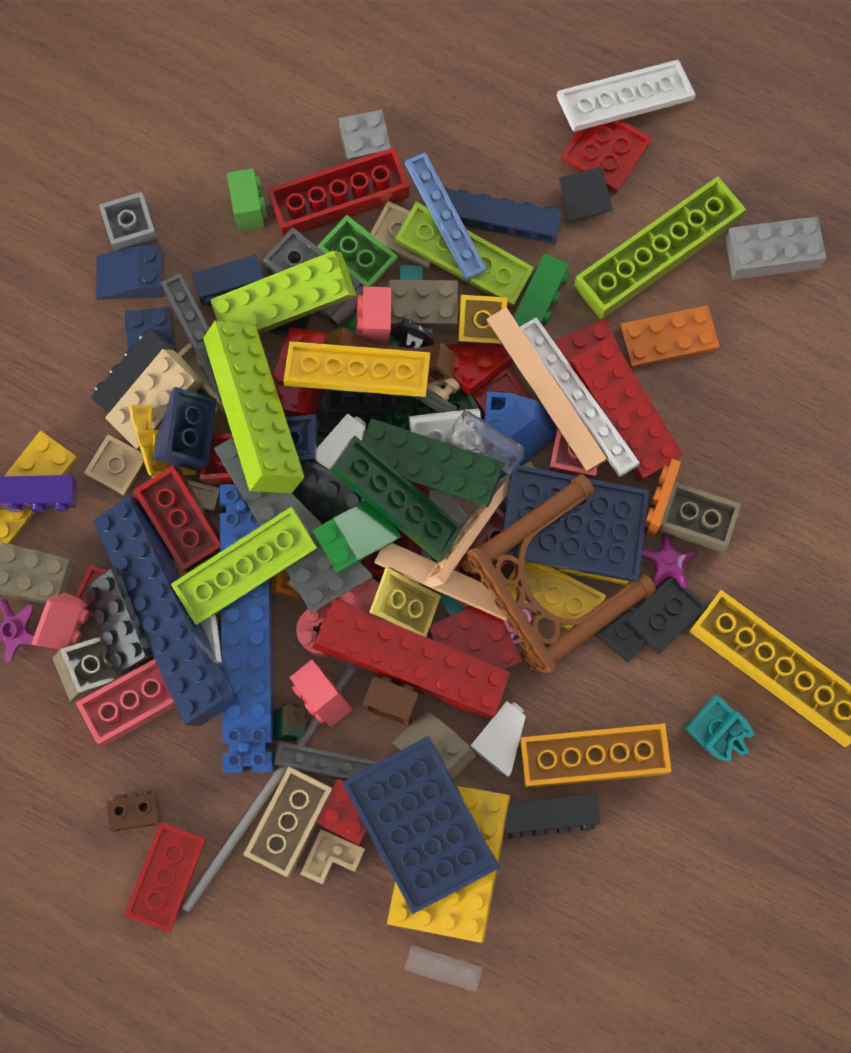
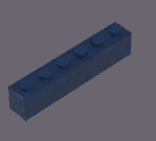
[426,186,562,244]

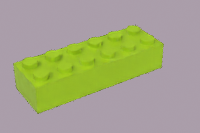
[210,251,357,335]

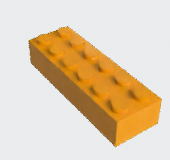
[519,723,671,789]

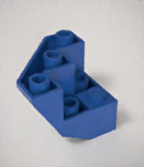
[483,392,556,478]

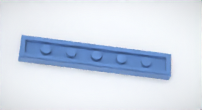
[405,152,487,281]

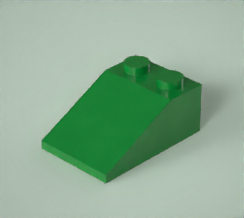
[313,501,401,574]

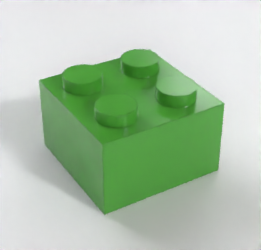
[227,168,268,232]

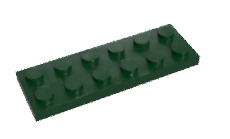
[362,419,505,508]
[329,435,463,562]

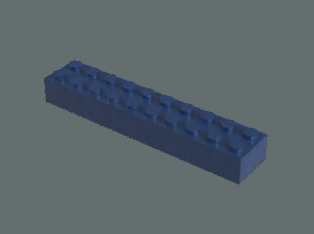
[93,496,237,726]

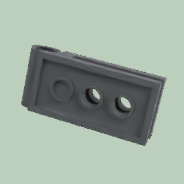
[262,228,363,329]

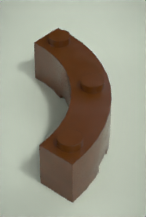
[325,327,456,383]

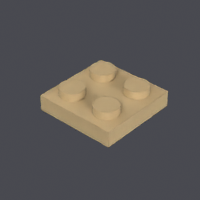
[84,434,145,497]

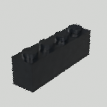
[91,329,177,414]
[503,794,601,839]

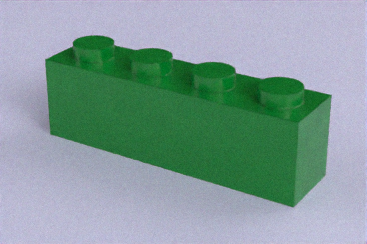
[513,253,571,327]

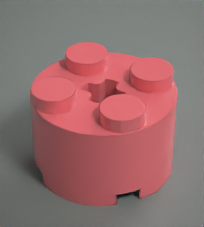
[296,606,330,658]

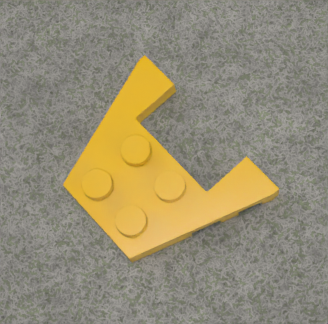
[128,405,218,476]

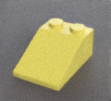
[370,568,441,637]

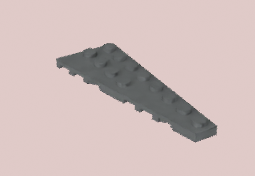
[214,437,372,614]

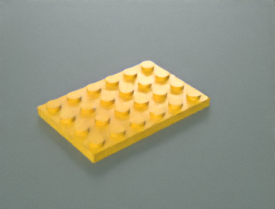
[387,786,510,943]

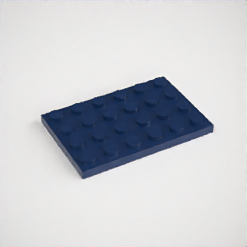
[502,464,650,582]
[342,735,500,914]

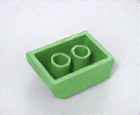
[317,215,398,287]

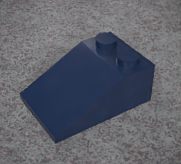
[96,245,165,300]
[124,307,176,349]
[153,387,217,471]
[285,414,317,465]

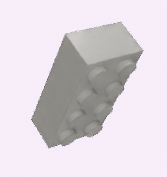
[725,216,826,280]

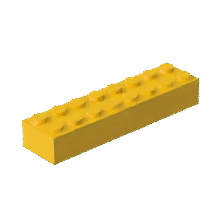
[689,590,851,747]

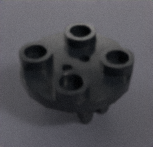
[390,318,435,348]

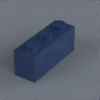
[191,254,264,306]

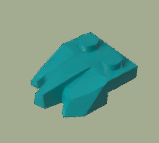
[683,694,755,761]

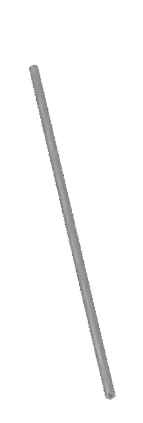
[181,664,359,912]

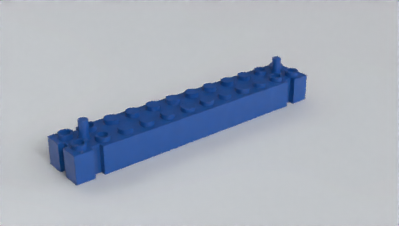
[220,484,275,773]

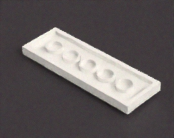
[557,60,695,132]

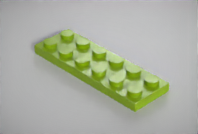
[394,202,534,307]
[171,507,318,625]

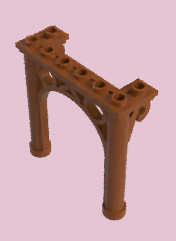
[460,474,656,673]

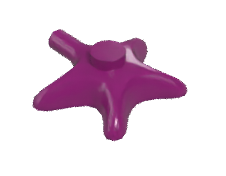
[641,534,697,589]
[0,599,34,662]

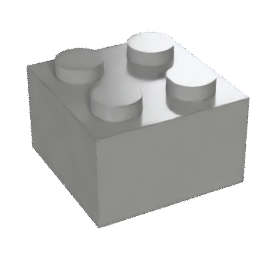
[339,110,391,162]
[99,192,158,252]

